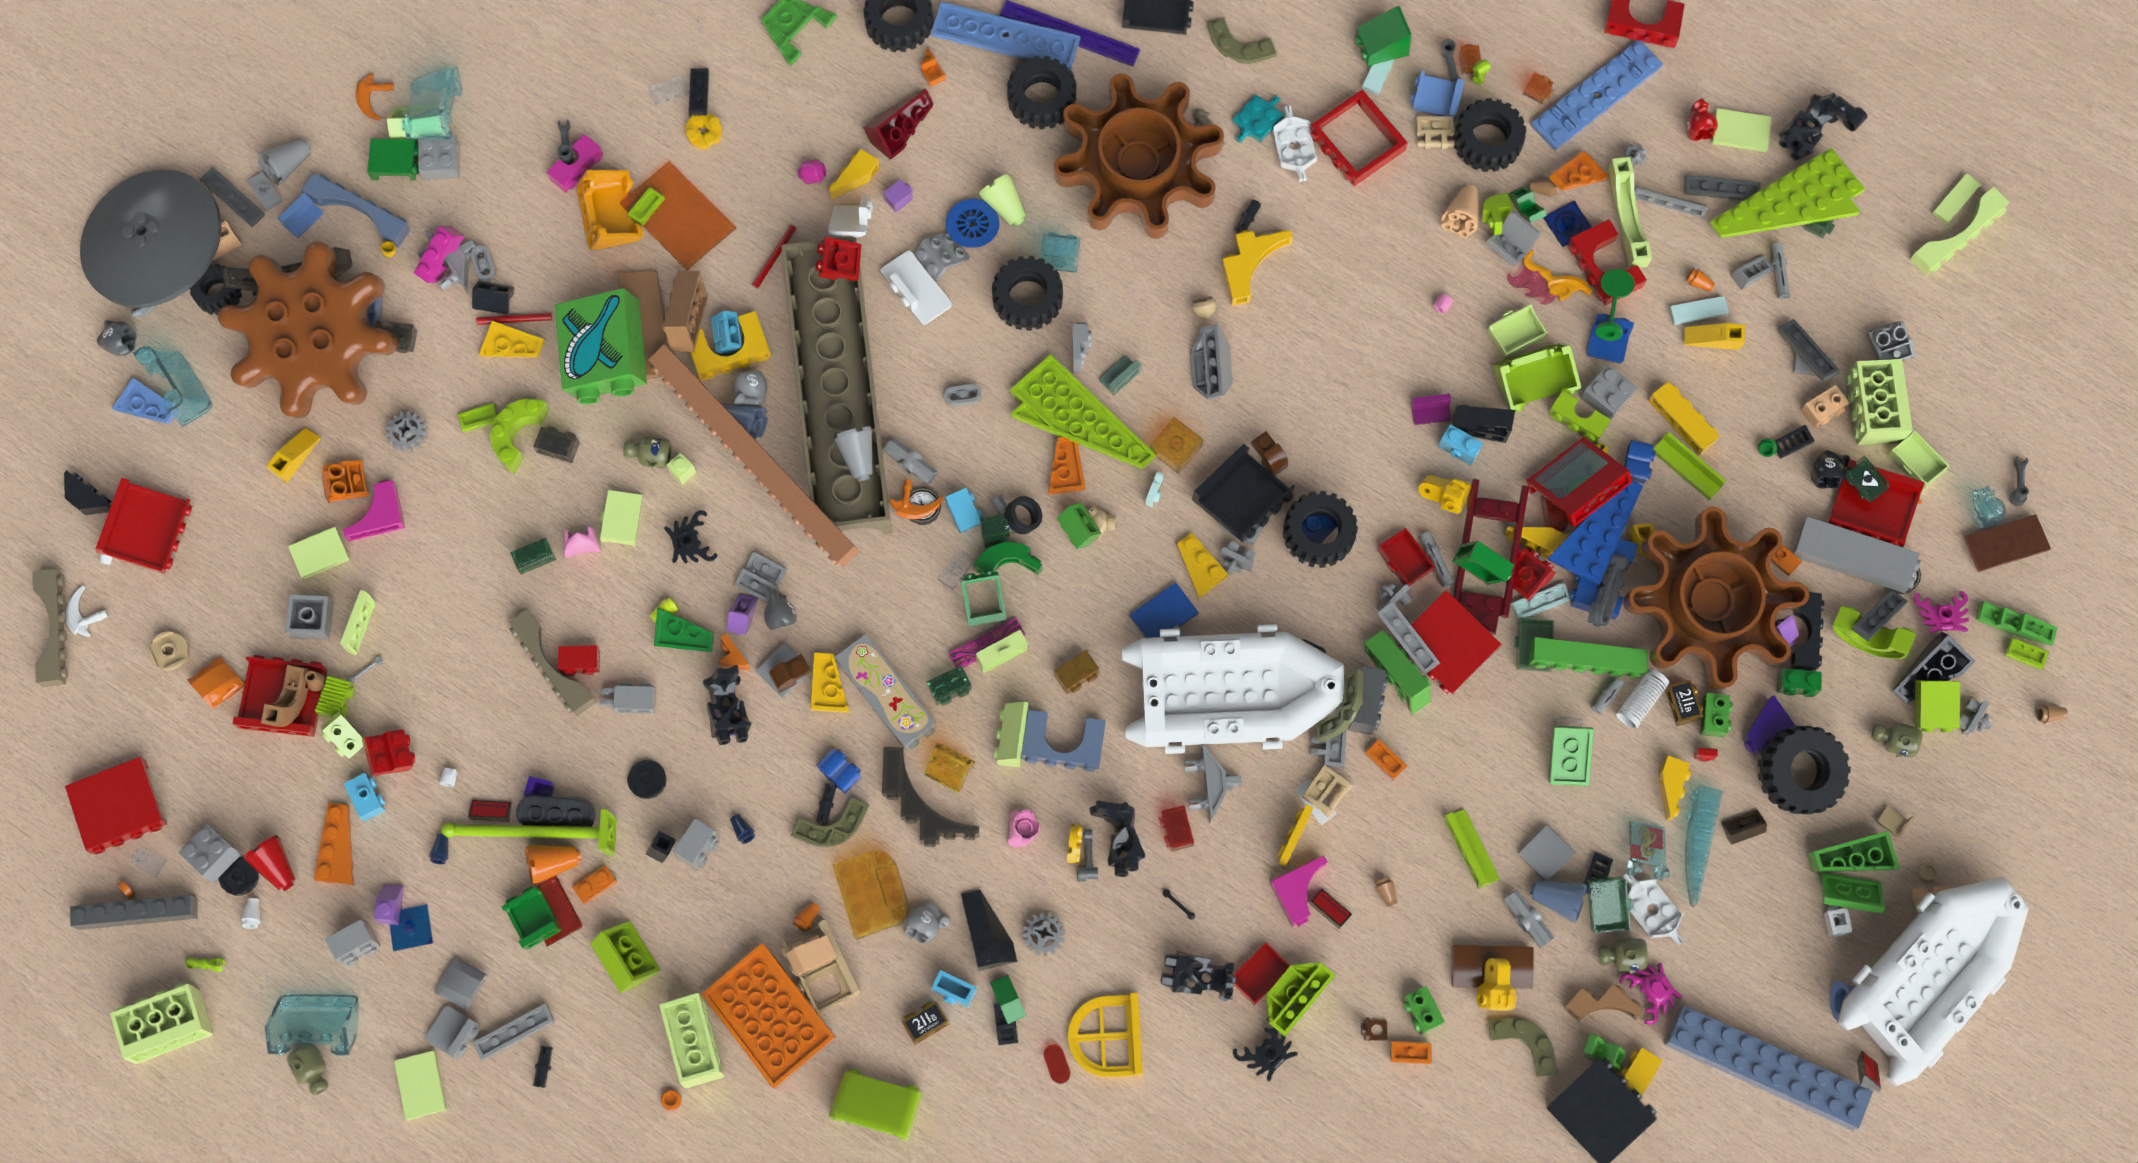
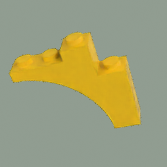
[1222,230,1293,306]

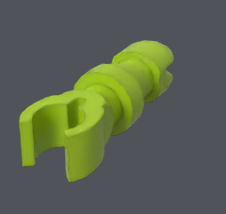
[185,957,226,972]

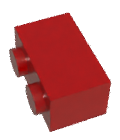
[558,645,600,676]

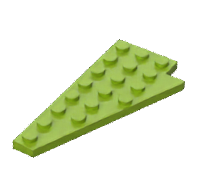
[1709,147,1865,238]
[1010,354,1156,470]

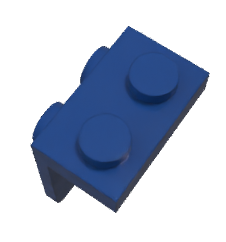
[1587,314,1634,364]

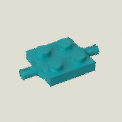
[1232,94,1284,143]

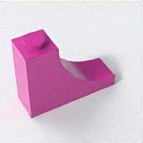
[343,480,405,542]
[1270,856,1328,927]

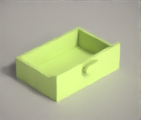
[1487,304,1548,359]
[1888,431,1950,491]
[600,490,643,546]
[288,527,350,579]
[976,630,1029,674]

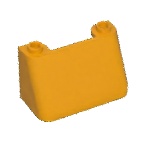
[577,170,643,250]

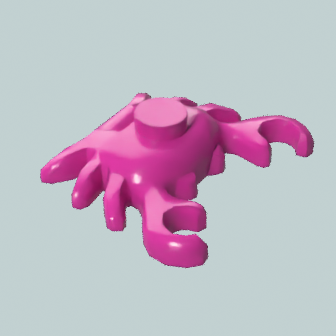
[1913,591,1969,634]
[1619,962,1682,1025]

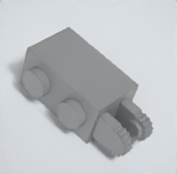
[600,683,656,714]

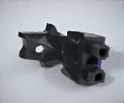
[1778,93,1848,161]
[703,665,751,745]
[1089,800,1146,877]
[1160,951,1236,1001]

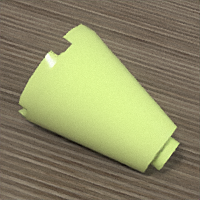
[979,174,1026,227]

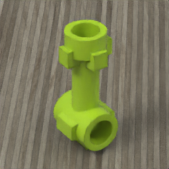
[1472,59,1491,85]

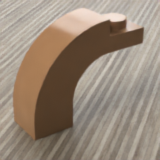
[261,665,309,727]

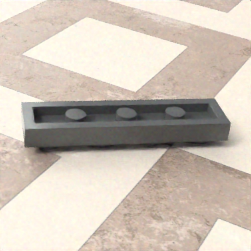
[199,167,265,227]
[1685,175,1761,201]
[1778,319,1839,382]
[1852,590,1908,641]

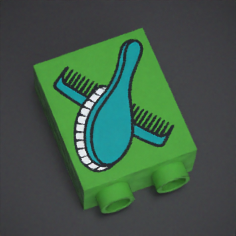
[555,288,647,404]

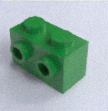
[1777,668,1822,697]

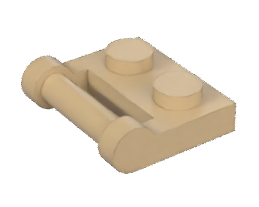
[1302,765,1353,818]

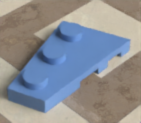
[111,378,180,424]

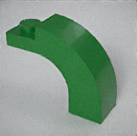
[973,542,1043,576]

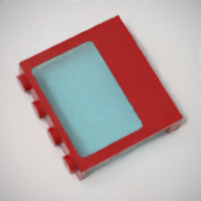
[1526,437,1632,527]

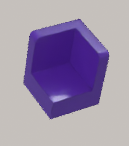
[523,776,555,796]

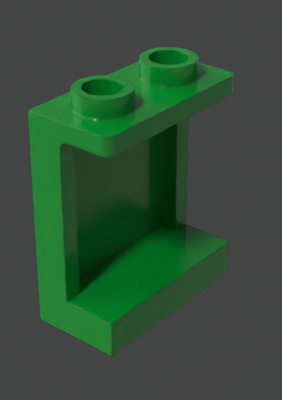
[367,139,419,180]
[502,886,562,950]

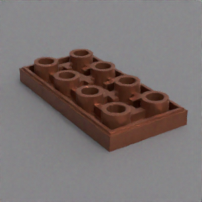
[1964,514,2051,572]

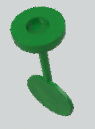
[1596,269,1635,341]

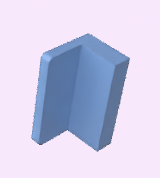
[278,193,324,238]

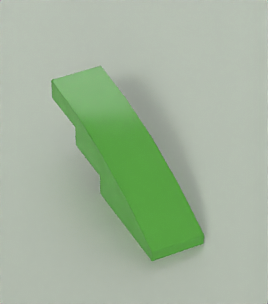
[1975,601,2057,646]

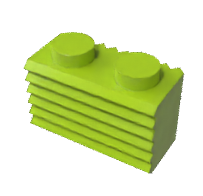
[315,675,355,718]

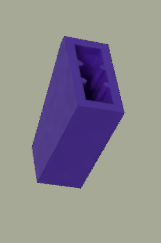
[1743,695,1796,755]

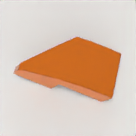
[921,48,946,87]

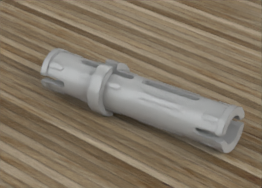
[1771,243,1791,299]
[1420,531,1454,588]

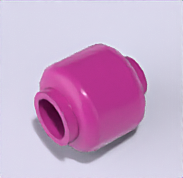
[798,159,826,185]

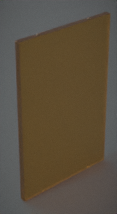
[620,161,736,270]

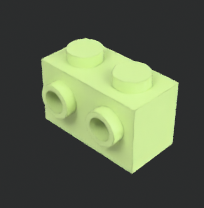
[320,712,363,758]

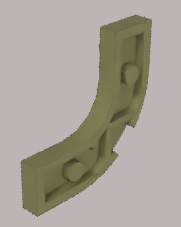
[1207,18,1277,64]
[1317,669,1363,742]
[791,797,869,847]
[1488,1018,1558,1077]

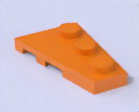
[1549,150,1609,191]
[1048,437,1086,495]

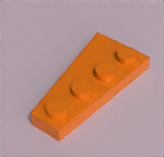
[314,803,354,886]

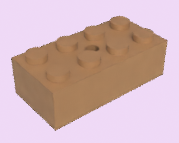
[662,271,708,352]

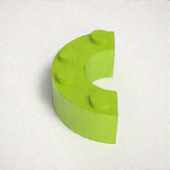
[490,398,550,474]
[1833,606,1916,659]

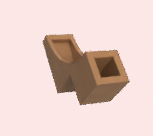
[1564,984,1644,1022]

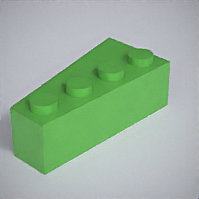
[1364,630,1431,714]
[1807,831,1900,872]

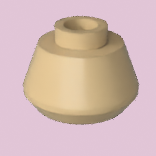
[1191,297,1216,319]

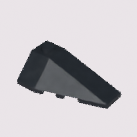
[1893,631,1975,704]
[961,890,1018,971]

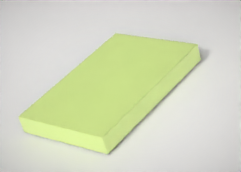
[1712,108,1771,152]
[340,590,376,656]
[394,1050,447,1120]

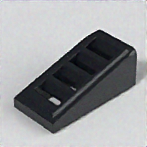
[1775,424,1815,459]
[1583,852,1614,898]

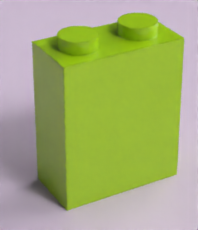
[1915,681,1960,732]

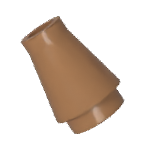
[1530,179,1557,197]
[305,671,326,691]
[2036,704,2068,724]
[1375,876,1398,907]

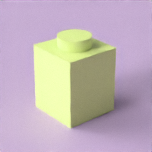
[667,452,696,485]

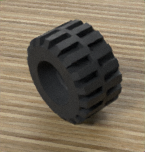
[190,264,242,315]

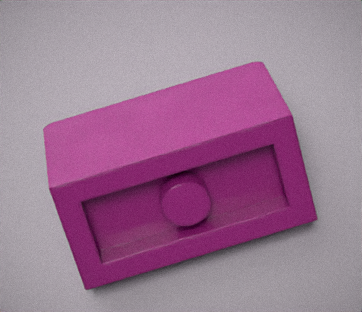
[1411,394,1452,425]

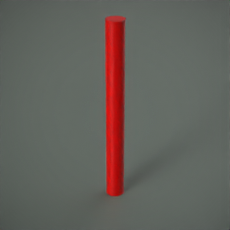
[752,224,796,289]
[476,313,552,325]

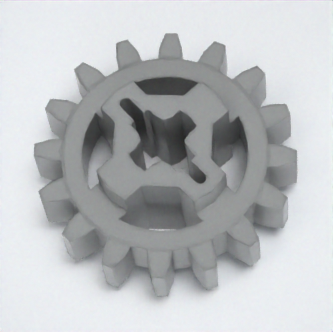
[385,411,427,452]
[1022,912,1066,957]

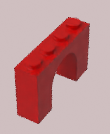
[1604,0,1685,48]
[1568,219,1647,306]

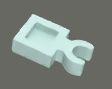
[1146,472,1164,507]

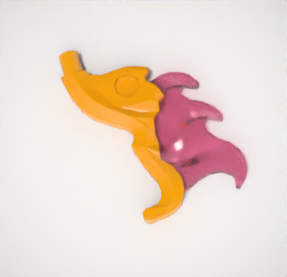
[1507,250,1593,305]

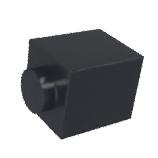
[645,831,676,863]

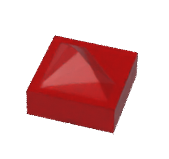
[1694,748,1718,762]

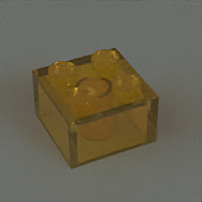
[1150,417,1204,474]

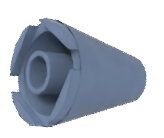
[721,403,768,442]
[1529,880,1587,923]

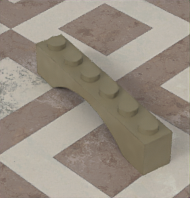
[32,569,68,687]
[509,608,596,716]

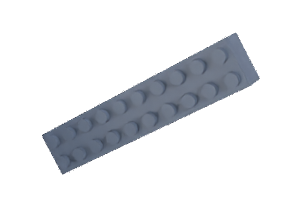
[1665,1006,1873,1131]

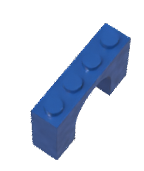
[1569,539,1638,620]

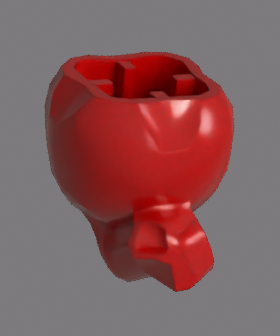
[1687,98,1718,141]

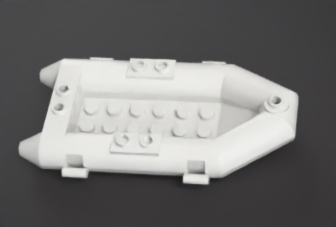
[1122,624,1344,754]
[1838,877,2029,1086]

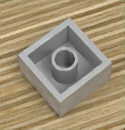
[418,135,460,180]
[1581,364,1638,420]
[285,595,334,639]
[673,818,719,871]
[178,823,241,883]
[325,919,380,966]

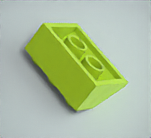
[590,921,661,993]

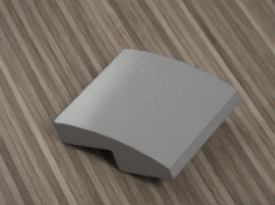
[734,551,788,603]
[756,643,812,698]
[1518,825,1576,881]

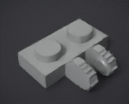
[1309,730,1347,768]

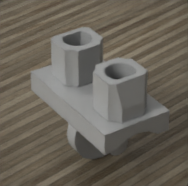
[1220,541,1255,575]
[1376,583,1413,611]
[1960,699,1992,736]

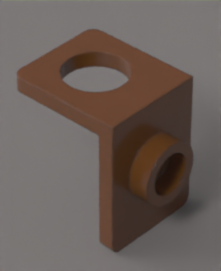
[1361,1017,1388,1041]

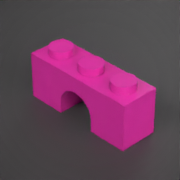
[547,134,603,193]
[414,226,464,283]

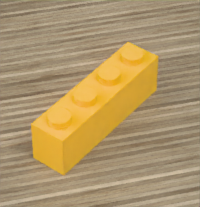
[1648,381,1720,456]
[1620,1047,1663,1096]

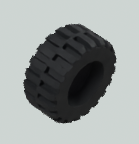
[863,0,933,52]
[1007,56,1077,129]
[1453,98,1526,172]
[992,256,1063,331]
[1283,491,1358,568]

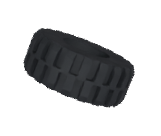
[1757,726,1851,814]

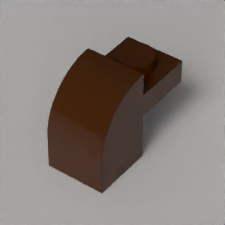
[1251,431,1288,476]
[769,653,812,693]

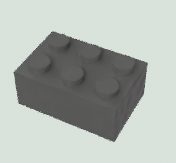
[1349,666,1388,735]

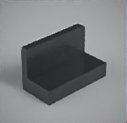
[472,281,514,314]

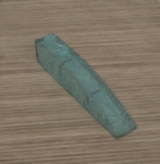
[1685,785,1723,907]

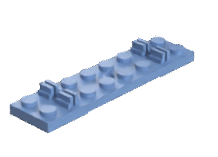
[931,2,1080,70]
[1531,40,1663,151]

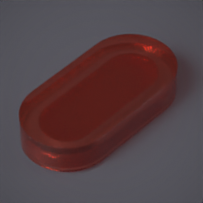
[1044,1044,1070,1084]

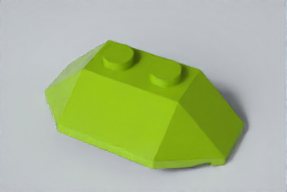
[1265,962,1336,1037]

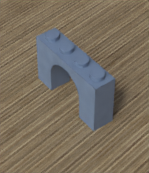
[1022,710,1106,772]

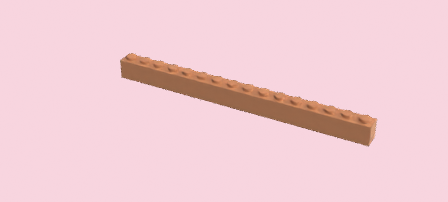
[648,344,860,568]

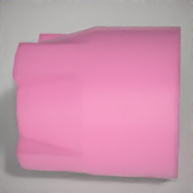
[1433,293,1453,314]

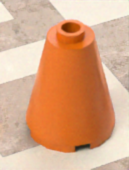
[525,845,581,884]

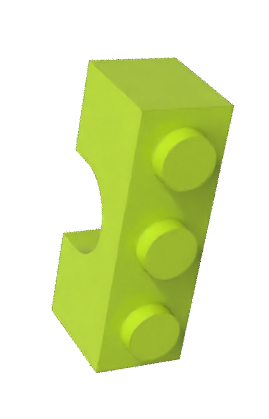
[1548,390,1611,444]

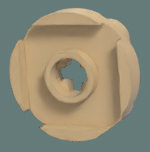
[148,631,190,671]

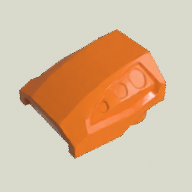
[322,460,369,503]
[187,657,245,709]

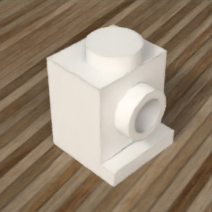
[1824,906,1853,938]

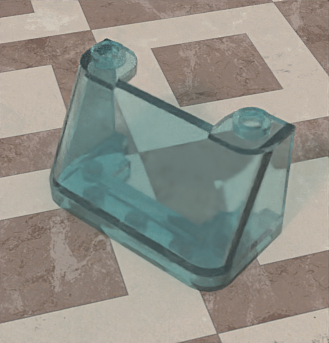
[402,66,462,140]
[132,346,212,427]

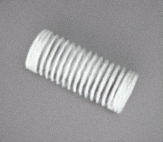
[1616,669,1670,728]

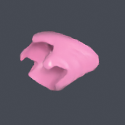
[563,526,601,558]
[1007,810,1041,847]

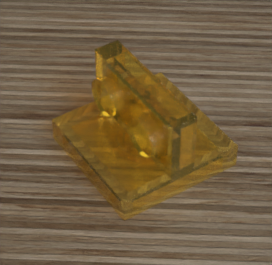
[924,743,976,793]

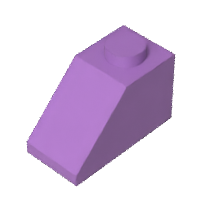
[727,593,758,635]
[1775,615,1799,647]
[374,884,404,925]

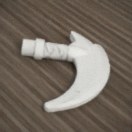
[66,585,109,637]

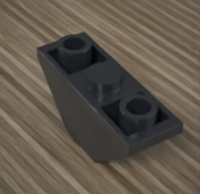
[64,470,112,515]

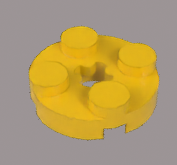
[685,113,722,149]
[1067,823,1083,863]

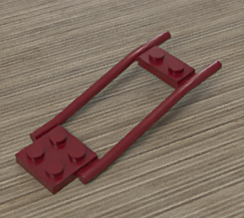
[1453,479,1529,635]

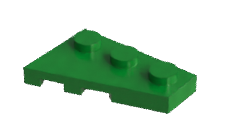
[654,607,714,652]

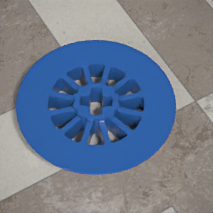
[946,199,999,248]

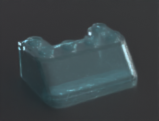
[265,994,359,1056]

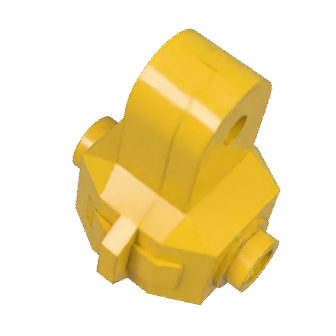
[1418,475,1471,514]
[1476,958,1517,1010]

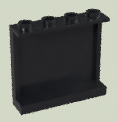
[1122,0,1194,35]
[1192,444,1295,543]
[1546,1057,1657,1163]

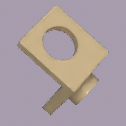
[1876,806,1916,838]

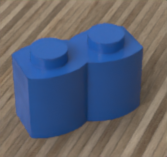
[1624,440,1656,484]
[816,749,861,794]

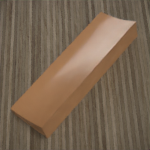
[618,270,669,380]

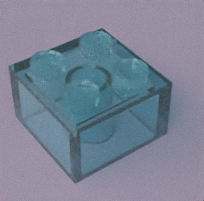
[1040,232,1080,273]

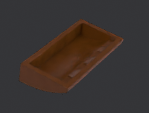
[1452,945,1534,989]

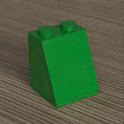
[1354,6,1412,67]

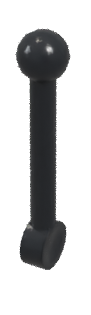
[1163,889,1195,920]

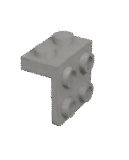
[1486,211,1540,267]
[915,232,969,281]
[425,1006,480,1060]

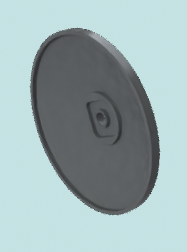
[80,170,221,308]

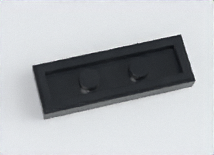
[689,68,709,116]

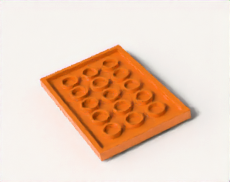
[702,943,836,1089]

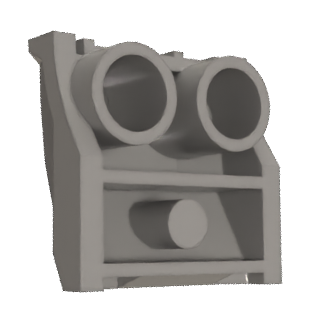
[1866,321,1916,361]
[434,958,488,1010]

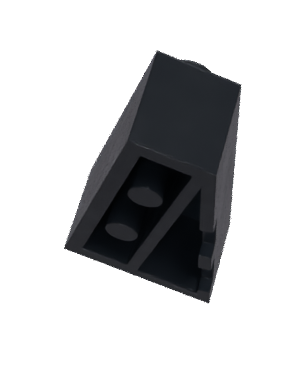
[1452,405,1515,443]

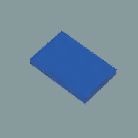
[1129,583,1199,638]

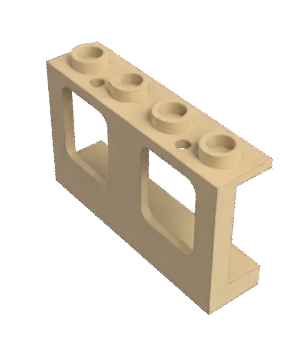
[781,920,861,1014]

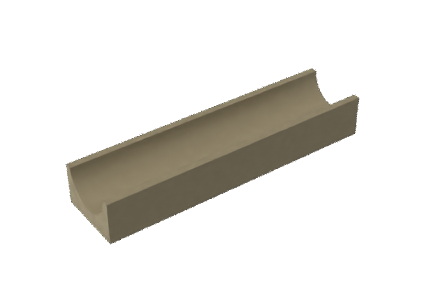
[781,237,892,542]

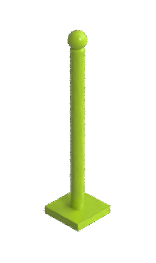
[441,809,617,856]

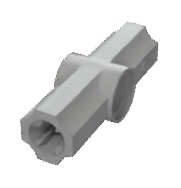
[883,438,938,485]
[1503,890,1554,948]

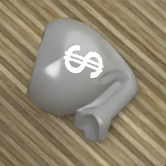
[733,369,767,406]
[903,903,950,944]

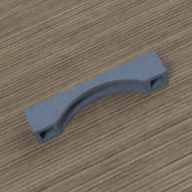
[301,173,410,248]

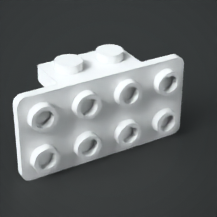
[828,194,873,238]
[881,251,952,325]

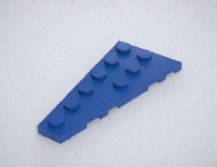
[1547,480,1643,586]

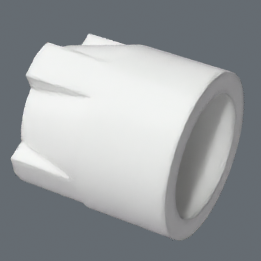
[439,767,458,788]

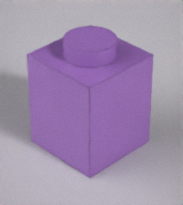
[883,179,913,212]

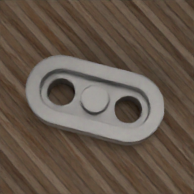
[471,245,496,282]
[944,384,982,407]

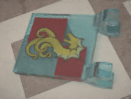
[1627,821,1670,881]

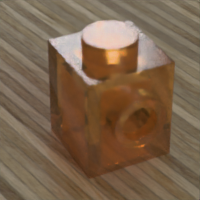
[1459,44,1481,74]
[1523,72,1554,104]

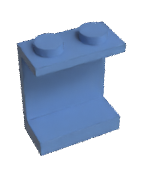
[1410,71,1465,119]

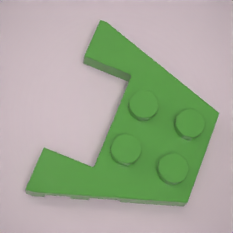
[761,0,837,66]

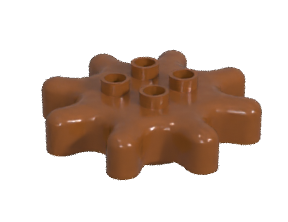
[1054,73,1224,239]
[218,241,398,418]
[1623,506,1809,690]

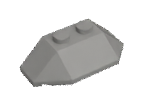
[1190,324,1233,400]

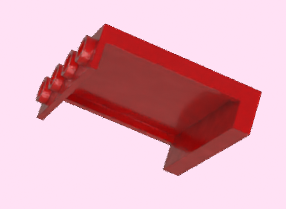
[1828,459,1925,547]
[95,477,193,574]
[1397,590,1502,695]
[233,655,327,737]
[65,757,167,855]

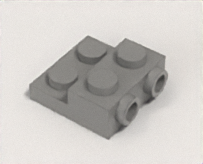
[1072,322,1092,373]

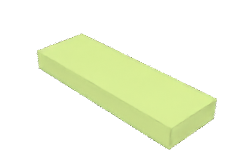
[1932,173,1981,225]

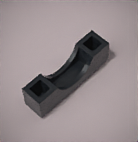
[1791,592,1824,671]

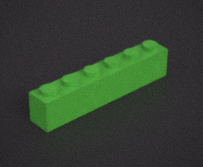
[1529,637,1648,679]

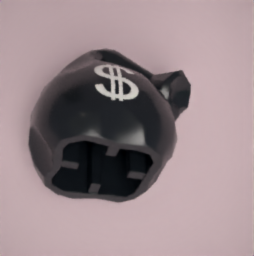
[1811,450,1850,489]

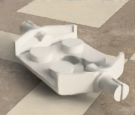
[1273,106,1317,182]
[1623,871,1685,946]

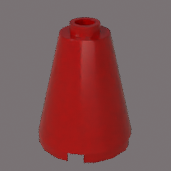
[243,835,296,892]

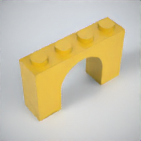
[690,311,771,381]

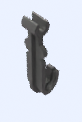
[1588,554,1630,627]

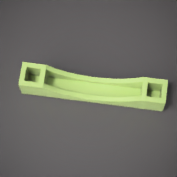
[1607,157,1652,269]
[1910,187,2009,275]

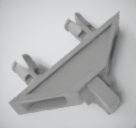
[417,231,476,293]
[1184,744,1242,823]

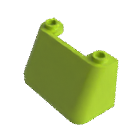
[1491,343,1581,412]
[829,1068,922,1141]

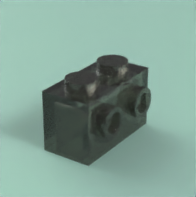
[375,321,418,353]
[533,426,580,463]

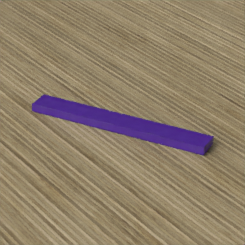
[1000,0,1140,67]

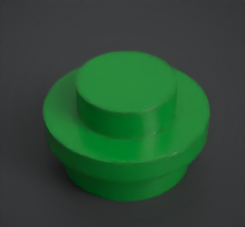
[1758,438,1777,457]

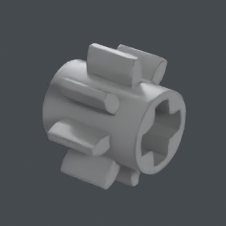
[1624,143,1648,167]

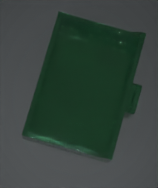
[1514,617,1554,672]
[1587,876,1633,934]

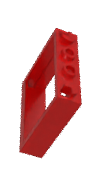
[1309,89,1408,186]

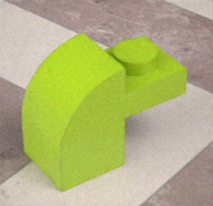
[1482,193,1512,235]

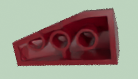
[863,88,934,159]

